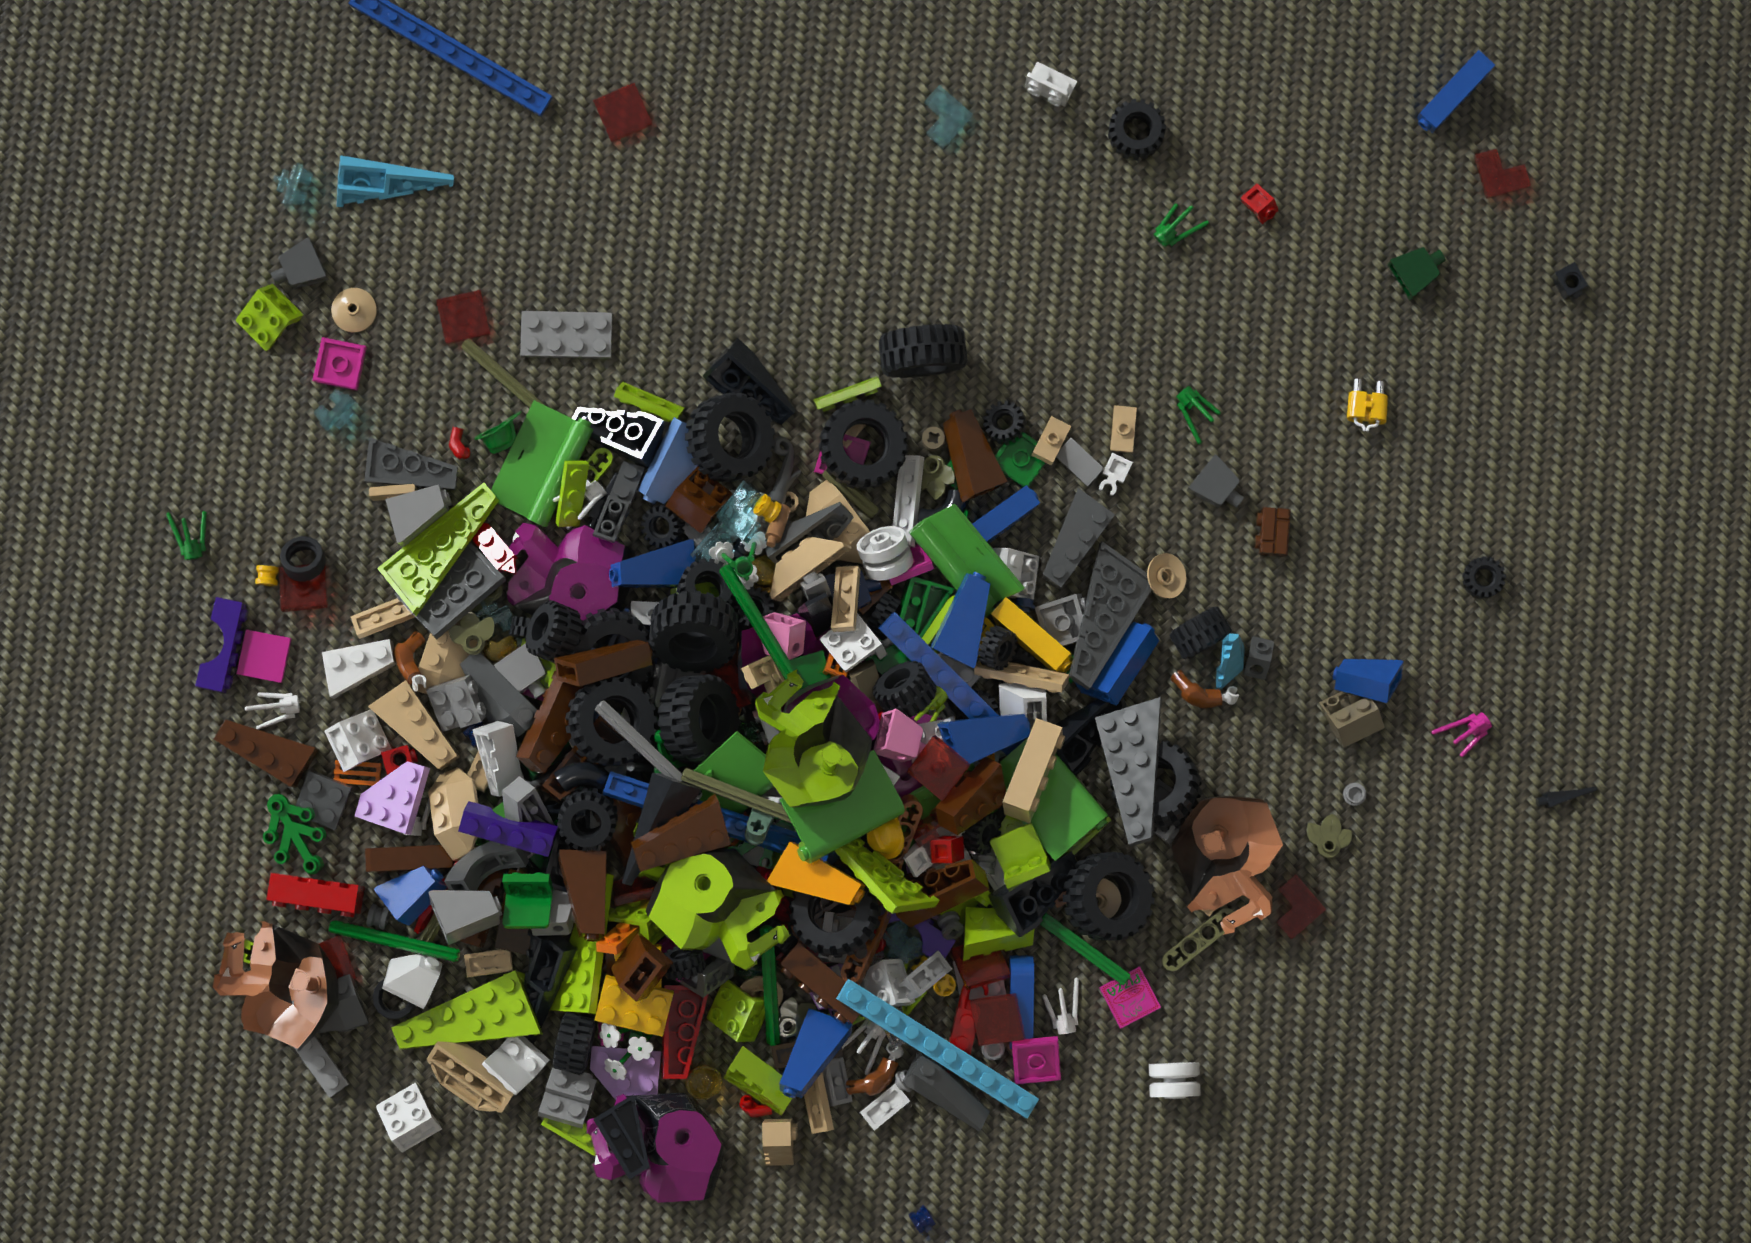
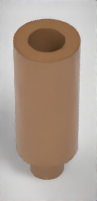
[765,504,791,548]

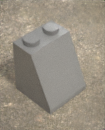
[385,484,452,548]
[429,890,502,945]

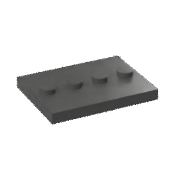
[394,542,506,640]

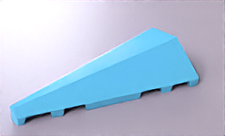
[336,155,454,207]
[1216,634,1245,689]

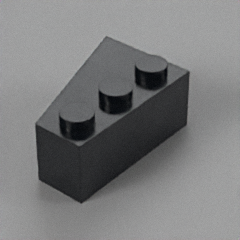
[593,1094,650,1181]

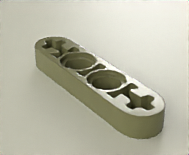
[1161,908,1234,971]

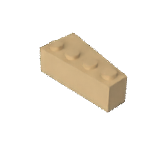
[762,1118,798,1166]

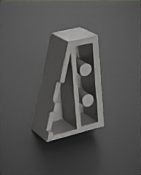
[502,776,555,859]

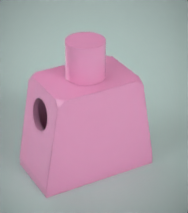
[762,612,806,660]
[873,709,928,762]

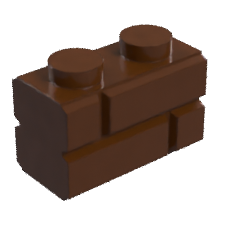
[1255,507,1291,557]

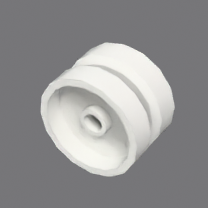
[857,526,914,581]
[1148,1062,1201,1099]

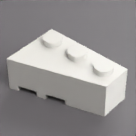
[322,639,396,699]
[473,721,524,797]

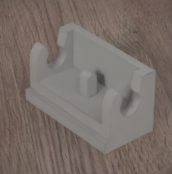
[900,950,952,1001]

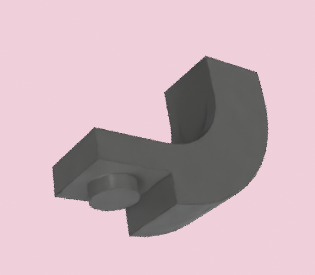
[444,841,529,891]

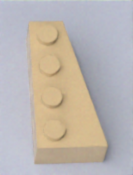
[368,680,460,770]
[1003,718,1065,823]

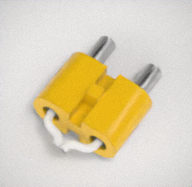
[1347,379,1388,432]

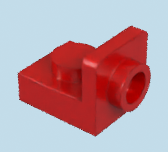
[1241,184,1279,224]

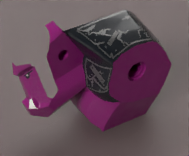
[586,1093,724,1203]

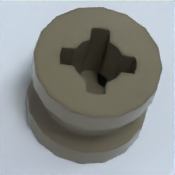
[922,427,945,452]

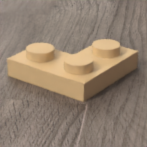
[741,655,785,694]

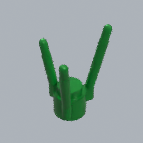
[1153,203,1209,247]
[1176,386,1221,444]
[166,511,206,560]

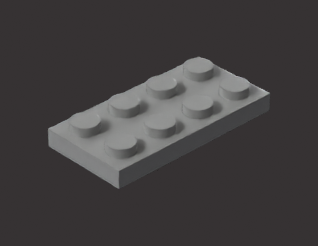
[520,311,613,359]

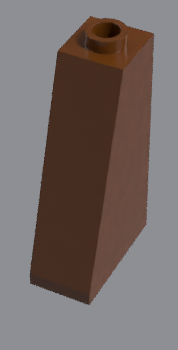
[943,409,1008,502]
[554,640,652,687]
[365,845,456,873]
[558,850,606,942]

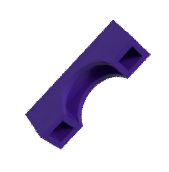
[195,597,248,694]
[458,801,558,857]
[879,905,956,958]

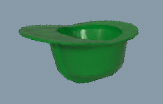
[474,411,521,454]

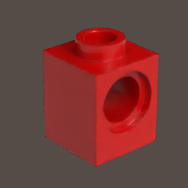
[381,745,418,775]
[930,835,964,863]

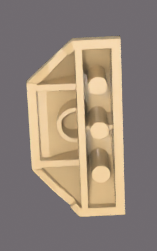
[806,480,870,564]
[770,537,852,602]
[417,620,478,695]
[428,767,478,861]
[427,1041,514,1113]

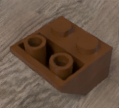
[665,466,733,534]
[611,932,674,1002]

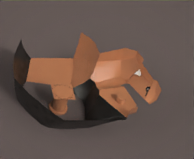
[1171,796,1283,935]
[213,921,339,1051]

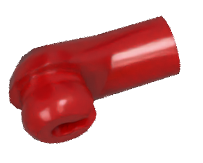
[449,427,471,459]
[739,1095,772,1118]

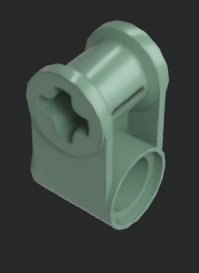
[745,808,775,846]

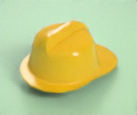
[867,817,904,859]

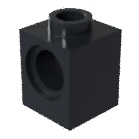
[1551,262,1588,300]

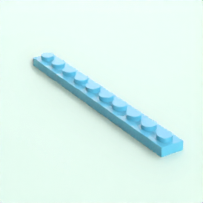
[836,979,1039,1119]

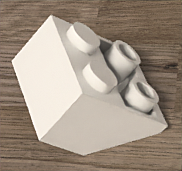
[992,548,1039,600]
[999,683,1047,731]

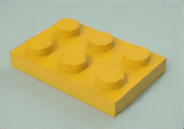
[594,975,674,1037]

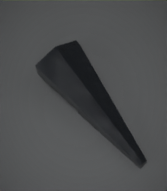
[622,773,703,886]
[524,929,577,1045]

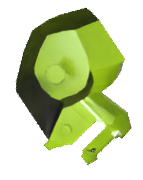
[755,669,872,807]
[646,848,790,970]

